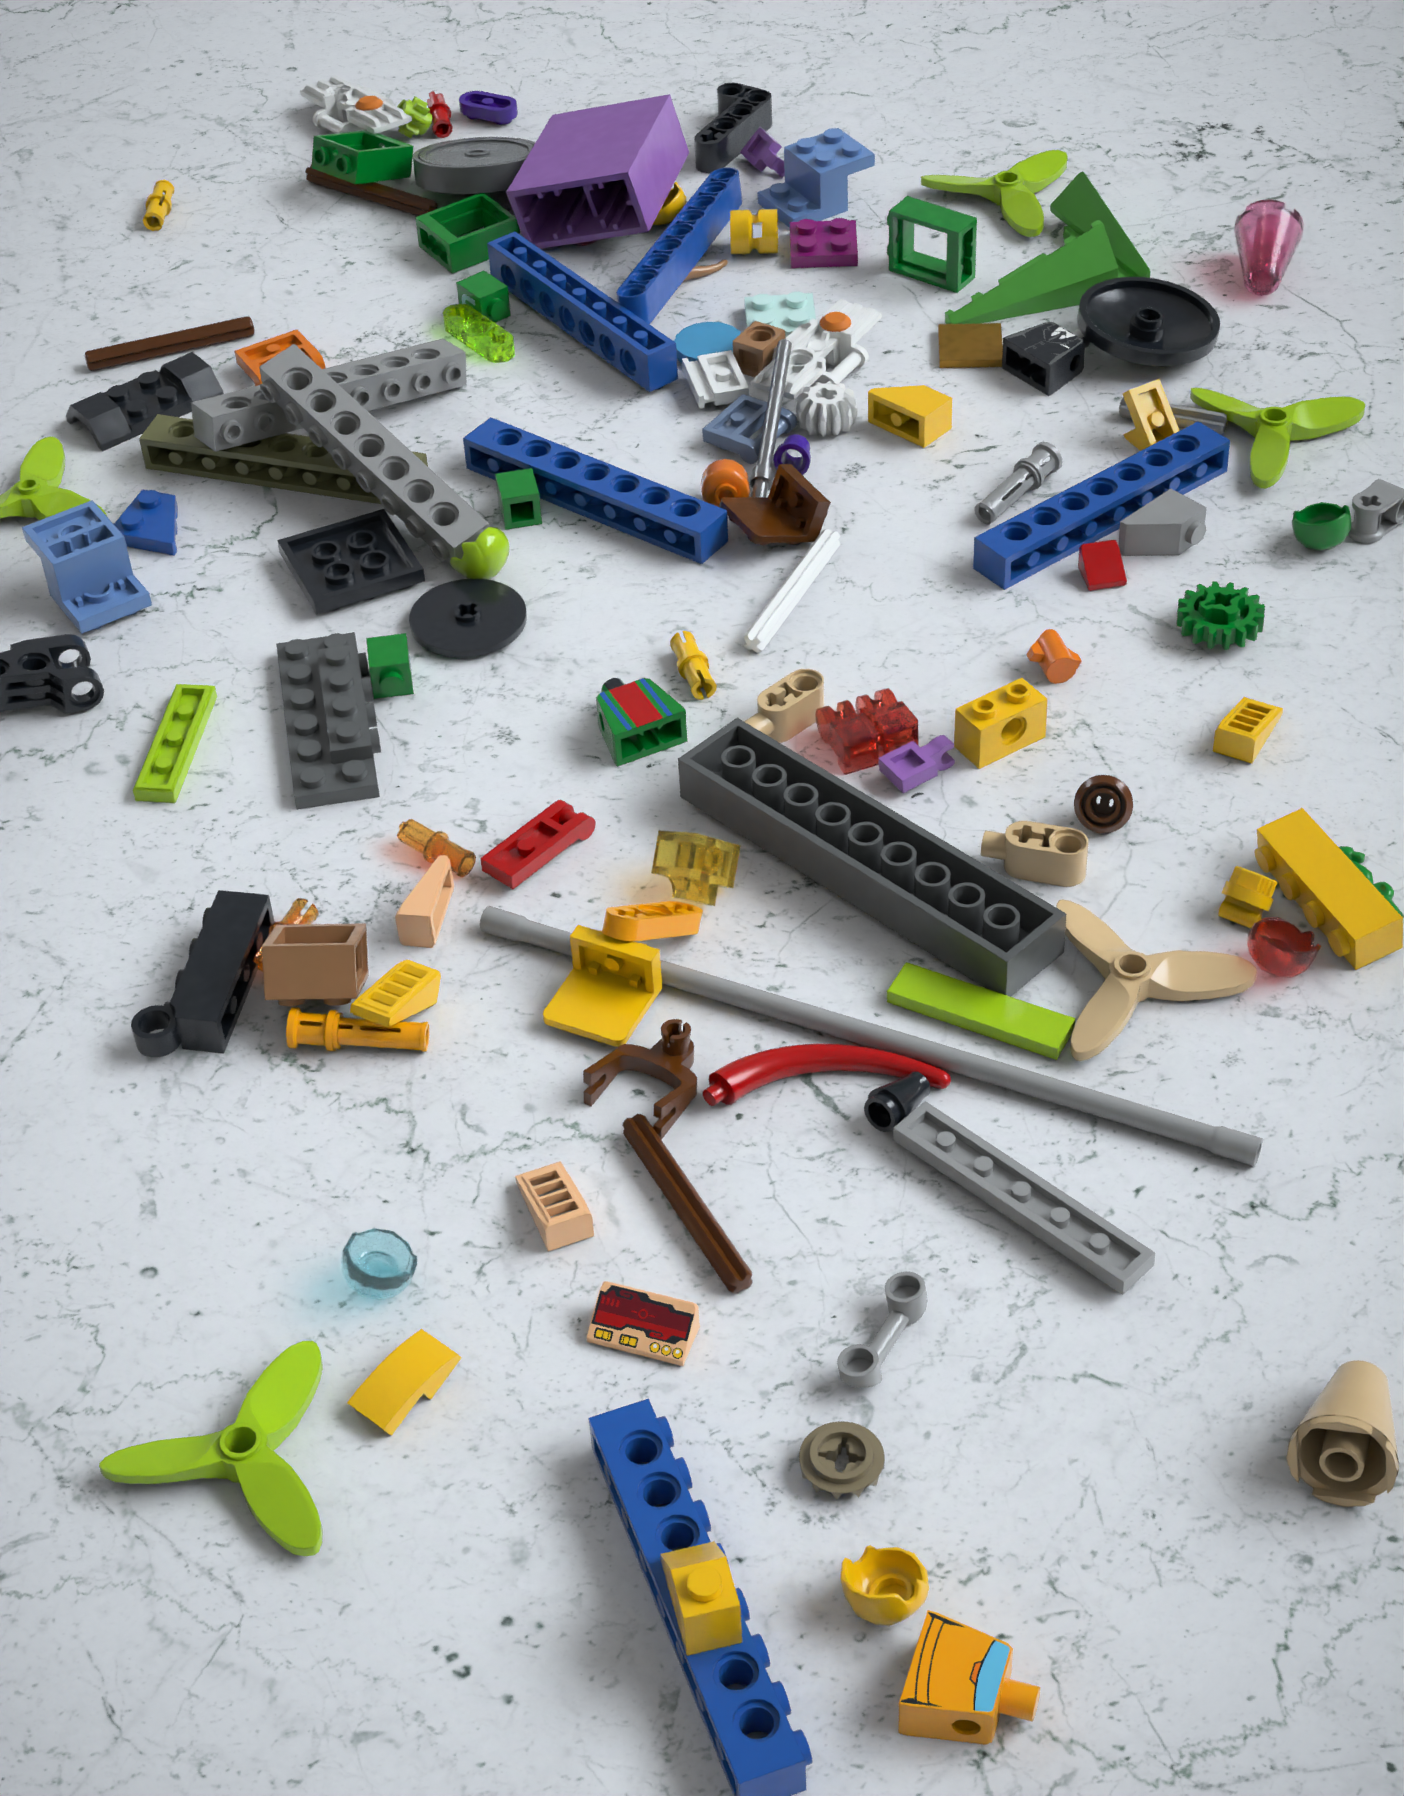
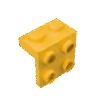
[543,925,662,1047]

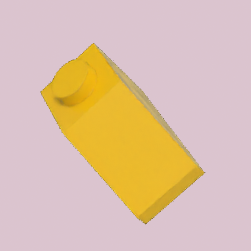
[868,385,952,448]
[660,1541,743,1656]

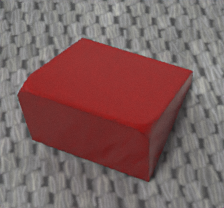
[1078,540,1127,591]

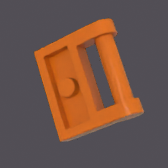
[234,329,325,386]

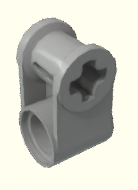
[1348,479,1404,543]

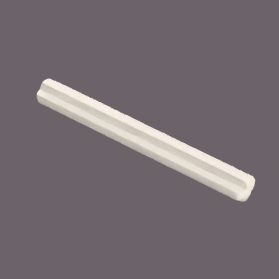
[744,529,840,653]

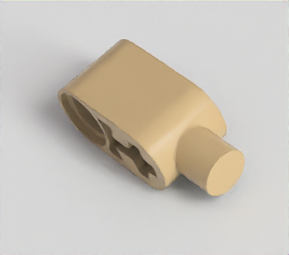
[744,669,824,743]
[981,821,1089,887]

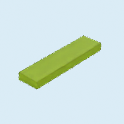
[133,684,217,803]
[887,962,1075,1060]

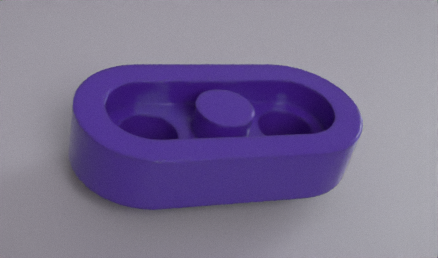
[459,91,518,125]

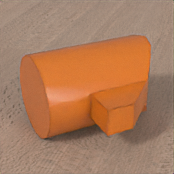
[1026,629,1082,684]

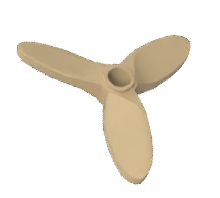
[1056,899,1257,1061]

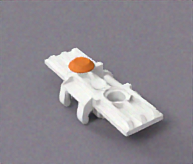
[300,76,412,134]
[751,298,882,400]

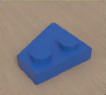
[114,489,178,556]

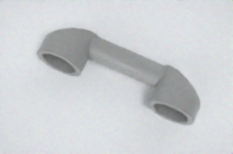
[837,1272,927,1388]

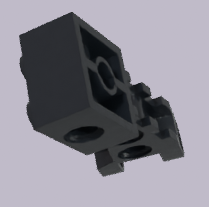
[0,634,104,714]

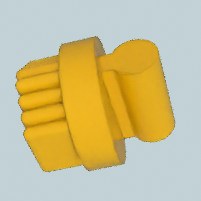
[1218,866,1277,930]

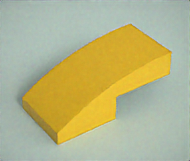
[347,1329,462,1436]

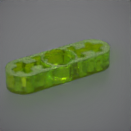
[443,304,515,363]

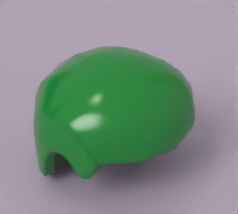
[1292,502,1351,551]

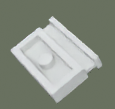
[682,350,749,409]

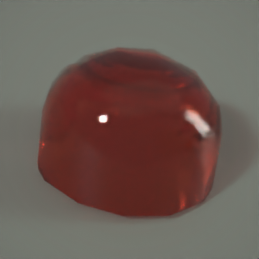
[1247,917,1321,978]

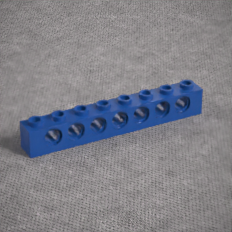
[487,232,678,392]
[463,417,728,564]
[973,421,1230,590]
[588,1398,812,1796]

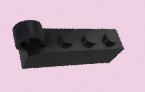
[131,890,276,1058]

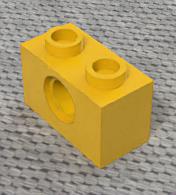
[954,678,1048,769]

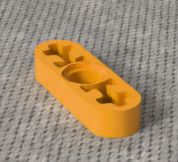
[602,901,703,941]

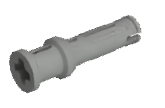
[974,442,1063,525]

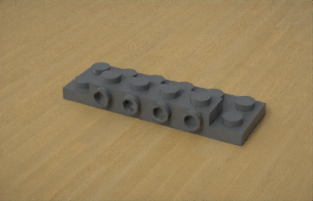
[276,632,381,810]

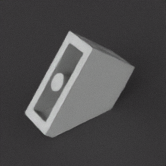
[1118,489,1207,556]

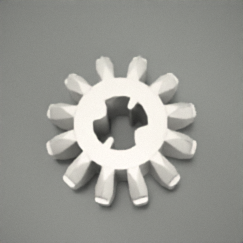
[796,381,857,438]

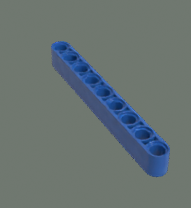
[616,167,742,324]

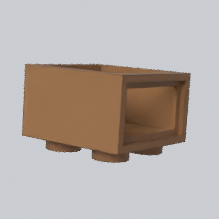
[262,923,369,1006]

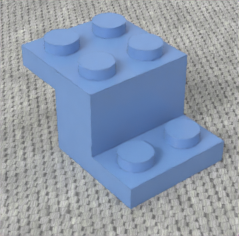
[758,128,875,228]
[22,500,152,634]

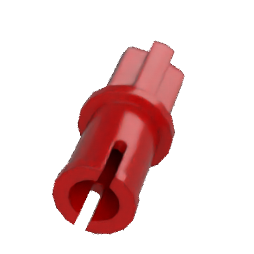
[426,91,453,138]

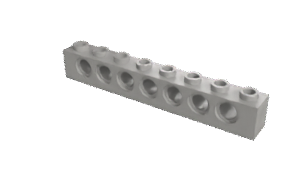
[191,339,467,452]
[259,344,489,567]

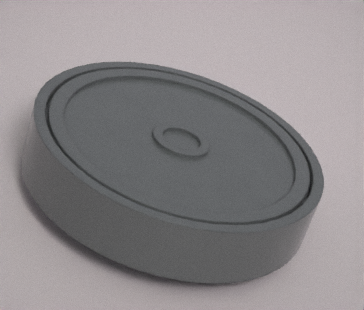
[413,137,536,194]

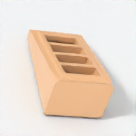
[395,855,454,948]
[515,1161,594,1251]

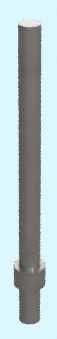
[750,339,792,497]

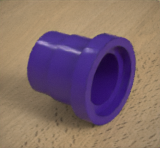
[773,435,811,475]

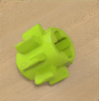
[397,96,432,139]

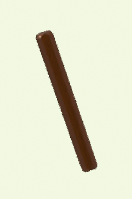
[305,164,438,216]
[85,316,255,371]
[622,1114,753,1294]

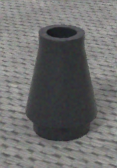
[864,1072,931,1132]

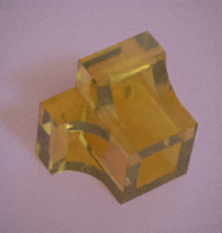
[651,830,741,906]

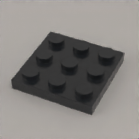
[277,509,425,615]

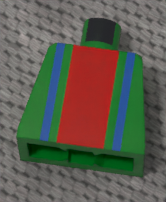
[596,678,688,767]

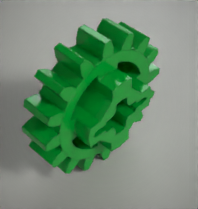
[1176,581,1265,650]

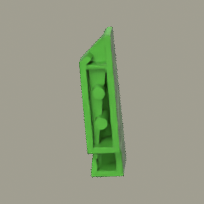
[1050,171,1150,278]

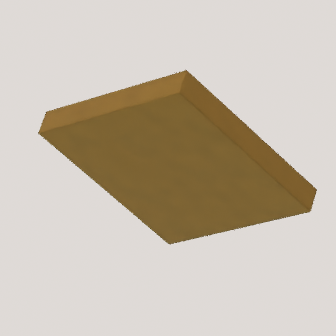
[938,323,1003,368]

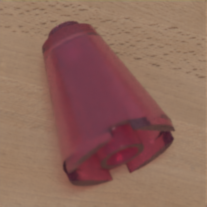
[1234,200,1304,296]

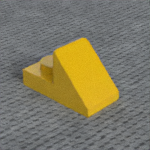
[1122,379,1180,451]

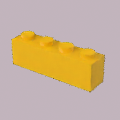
[1255,808,1403,970]

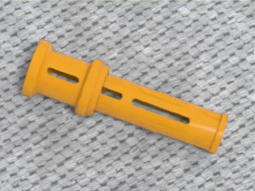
[286,1007,430,1052]

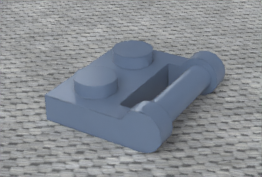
[702,394,797,464]

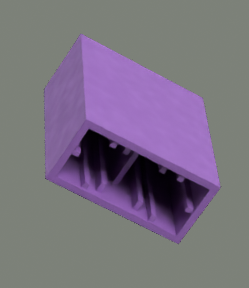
[506,94,689,249]

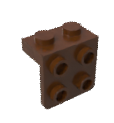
[719,464,831,546]

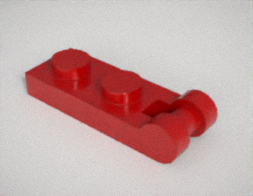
[480,800,596,889]

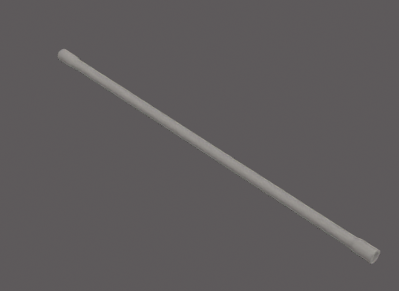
[480,906,1263,1166]

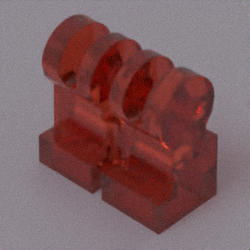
[815,688,919,775]

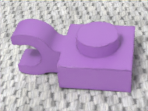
[740,127,785,178]
[878,735,955,793]

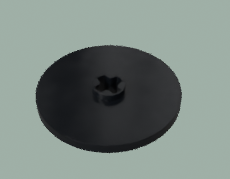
[409,579,527,657]

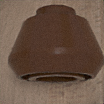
[1074,775,1133,833]

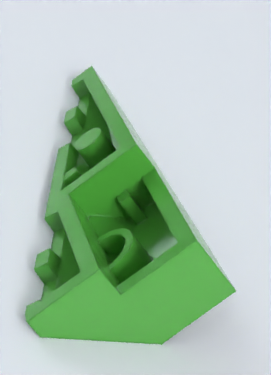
[945,220,1118,324]

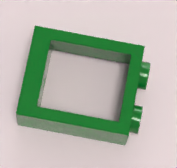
[311,130,414,184]
[415,193,521,274]
[887,196,977,293]

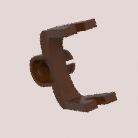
[583,1019,697,1140]

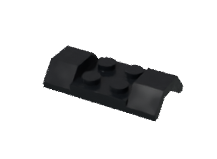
[66,352,224,452]

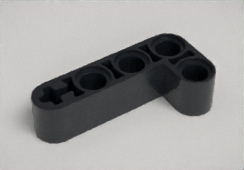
[694,82,772,173]

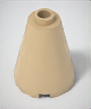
[1286,1360,1399,1507]

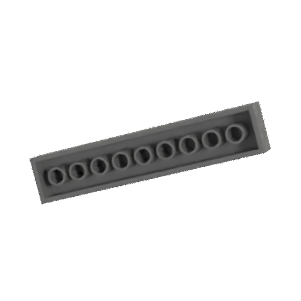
[678,718,1067,997]

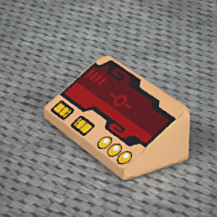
[587,1281,700,1366]

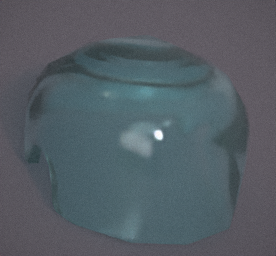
[341,1228,418,1300]

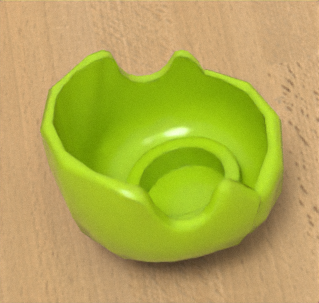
[450,527,509,580]

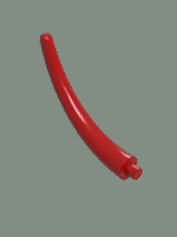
[702,1044,951,1106]

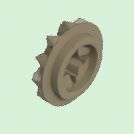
[799,1421,885,1500]

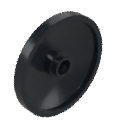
[1077,277,1220,366]

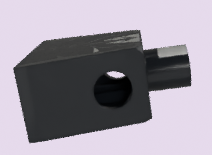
[1002,322,1090,396]

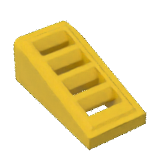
[1213,697,1283,763]
[350,959,441,1027]

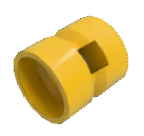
[730,209,778,254]

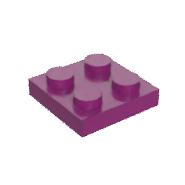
[790,218,858,268]

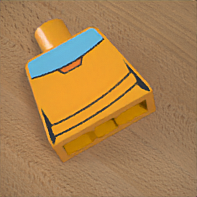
[898,1610,1041,1745]

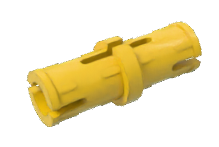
[143,180,175,231]
[670,631,717,700]

